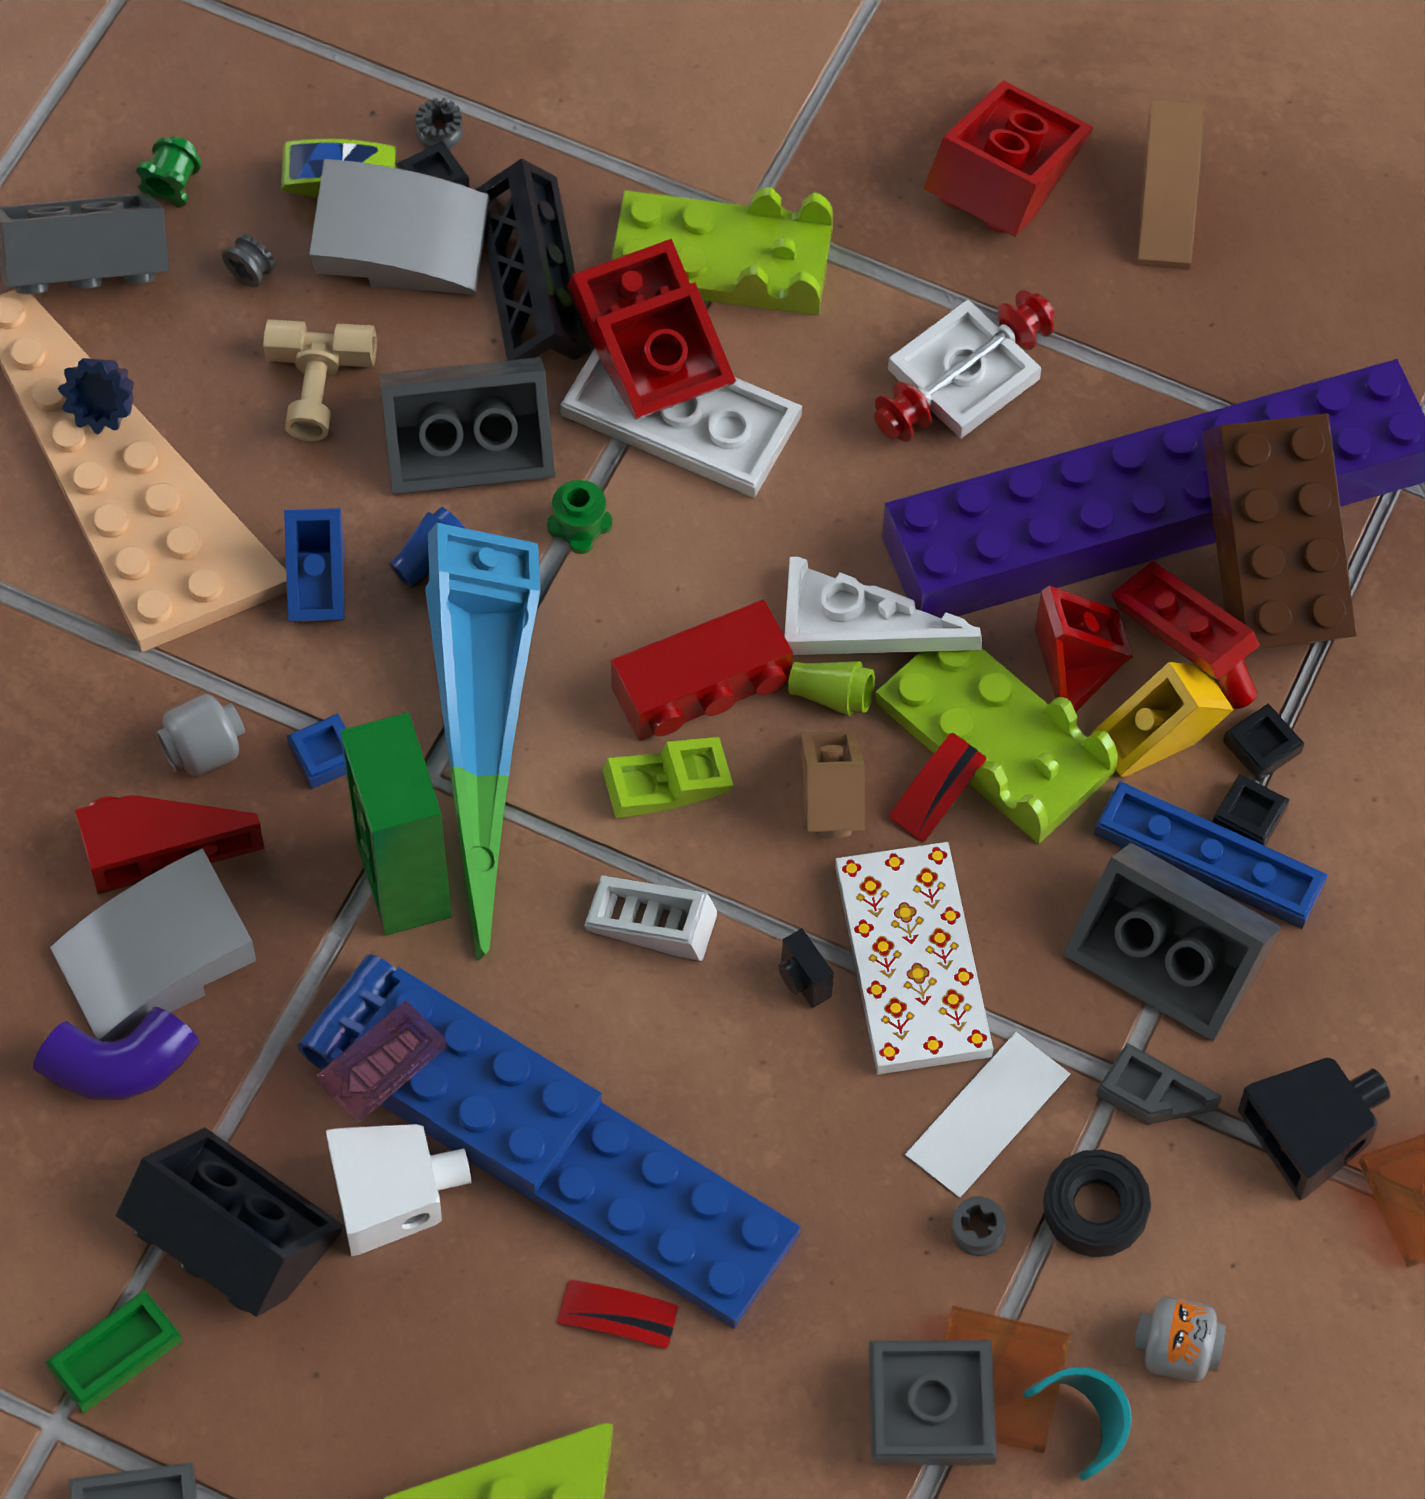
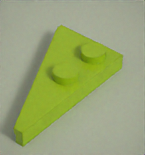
[384,1423,613,1499]

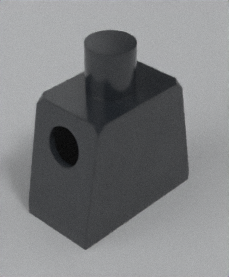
[1238,1057,1391,1201]

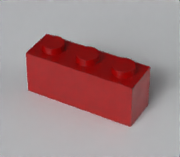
[611,599,793,741]

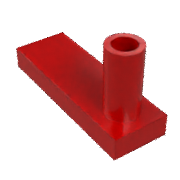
[1111,561,1260,709]

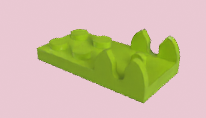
[612,187,833,316]
[875,648,1118,844]

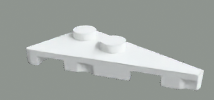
[785,557,982,655]

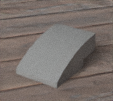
[309,159,489,295]
[50,848,256,1042]

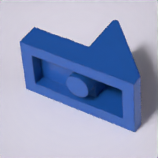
[284,508,346,621]

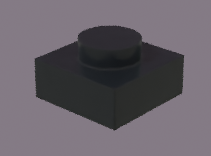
[778,928,834,1008]

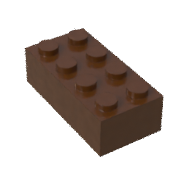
[1202,413,1357,650]

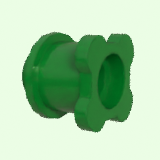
[136,136,202,207]
[547,480,612,554]

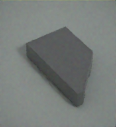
[1096,1043,1222,1125]

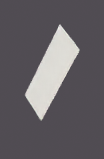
[905,1032,1070,1198]

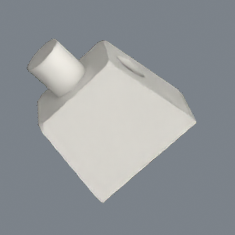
[326,1124,472,1256]

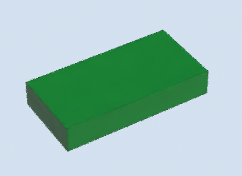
[45,1289,182,1414]

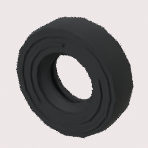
[1043,1149,1151,1257]

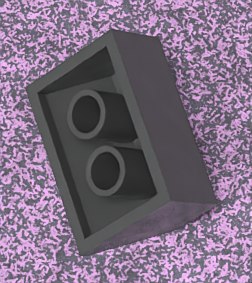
[0,193,169,294]
[379,357,555,494]
[1063,842,1282,1041]

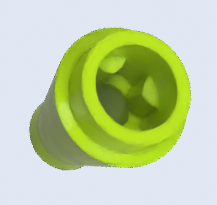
[788,661,875,716]

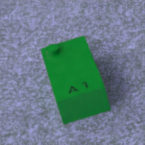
[340,712,452,936]

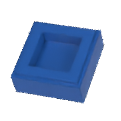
[287,713,346,789]

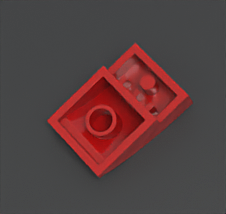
[567,239,736,420]

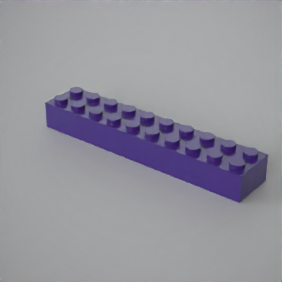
[882,359,1425,619]

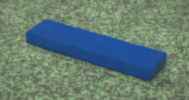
[1094,781,1328,929]

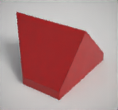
[1035,585,1133,712]

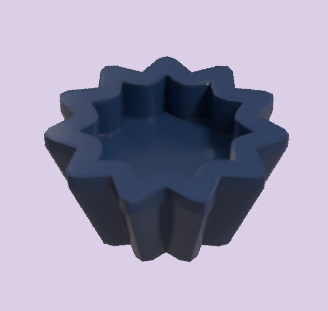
[58,358,134,435]

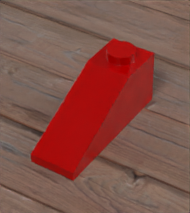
[75,795,265,894]

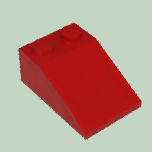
[923,80,1093,237]

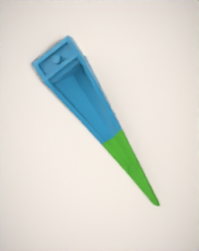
[425,523,540,960]

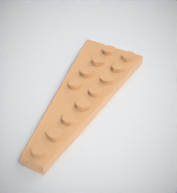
[0,289,287,652]

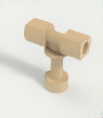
[263,320,377,441]

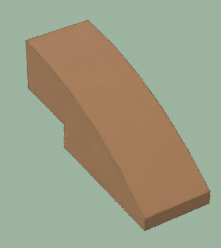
[1137,99,1204,270]

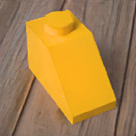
[1092,662,1234,777]

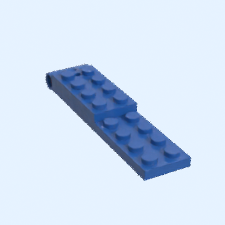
[297,954,801,1329]

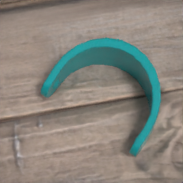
[1022,1367,1132,1482]

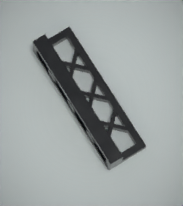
[476,158,591,360]

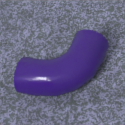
[33,1007,199,1100]

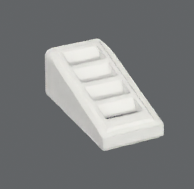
[584,875,717,961]

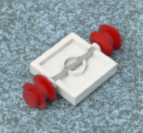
[874,290,1054,442]

